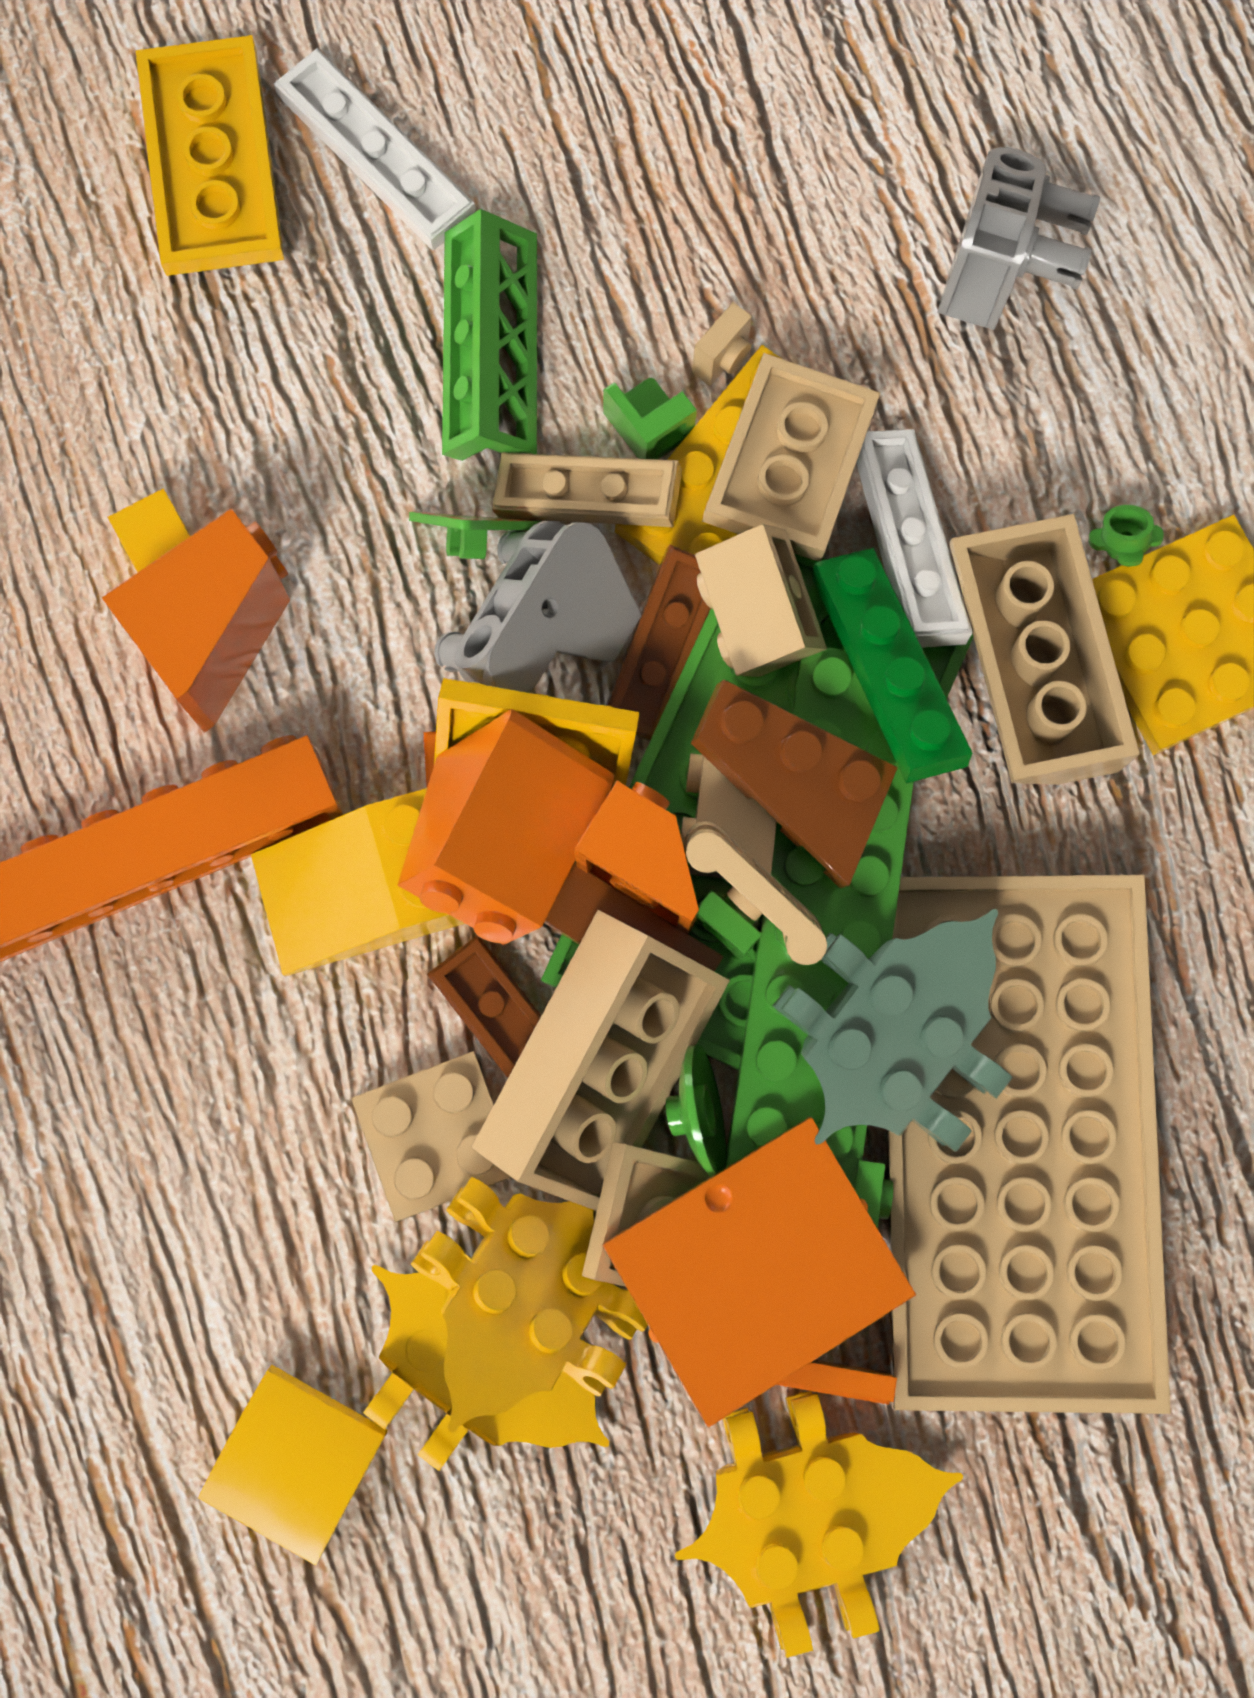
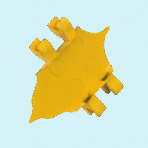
[411,1177,648,1433]
[363,1253,609,1471]
[675,1391,963,1658]

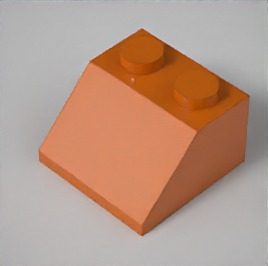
[574,781,699,935]

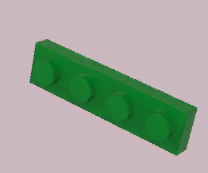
[812,548,973,784]

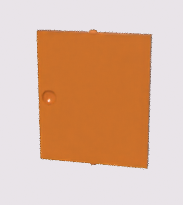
[602,1117,916,1428]

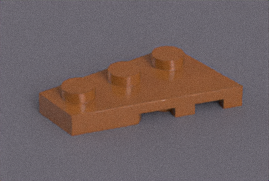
[691,679,898,888]

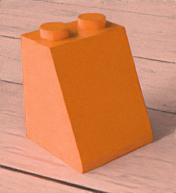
[102,508,290,733]
[397,709,615,945]

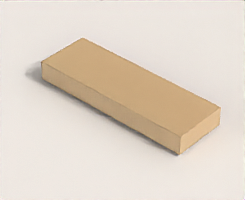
[492,453,682,527]

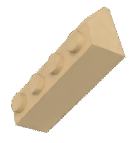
[949,514,1140,785]
[471,910,730,1211]

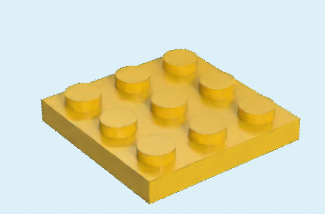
[1092,514,1254,756]

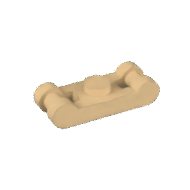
[685,821,827,965]

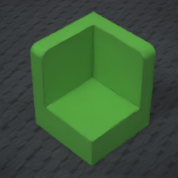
[603,378,697,459]

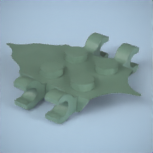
[772,909,1013,1152]

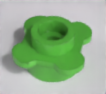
[1088,505,1164,567]

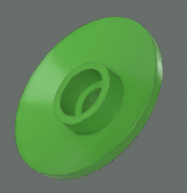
[666,1044,726,1177]

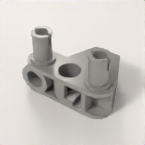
[937,147,1100,330]
[434,521,641,693]

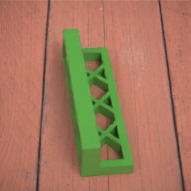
[442,209,537,461]

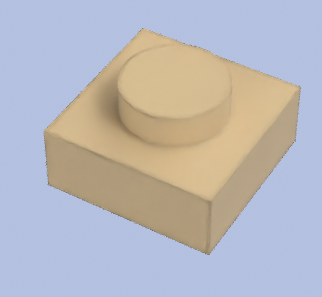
[692,302,752,386]

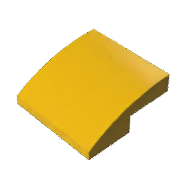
[198,1365,388,1566]

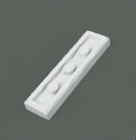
[273,48,476,251]
[856,429,973,648]

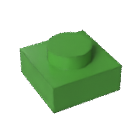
[695,891,762,961]
[854,1160,893,1229]

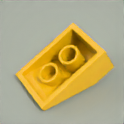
[251,788,465,977]

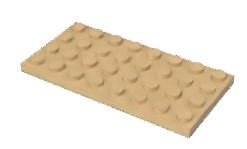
[887,875,1171,1414]

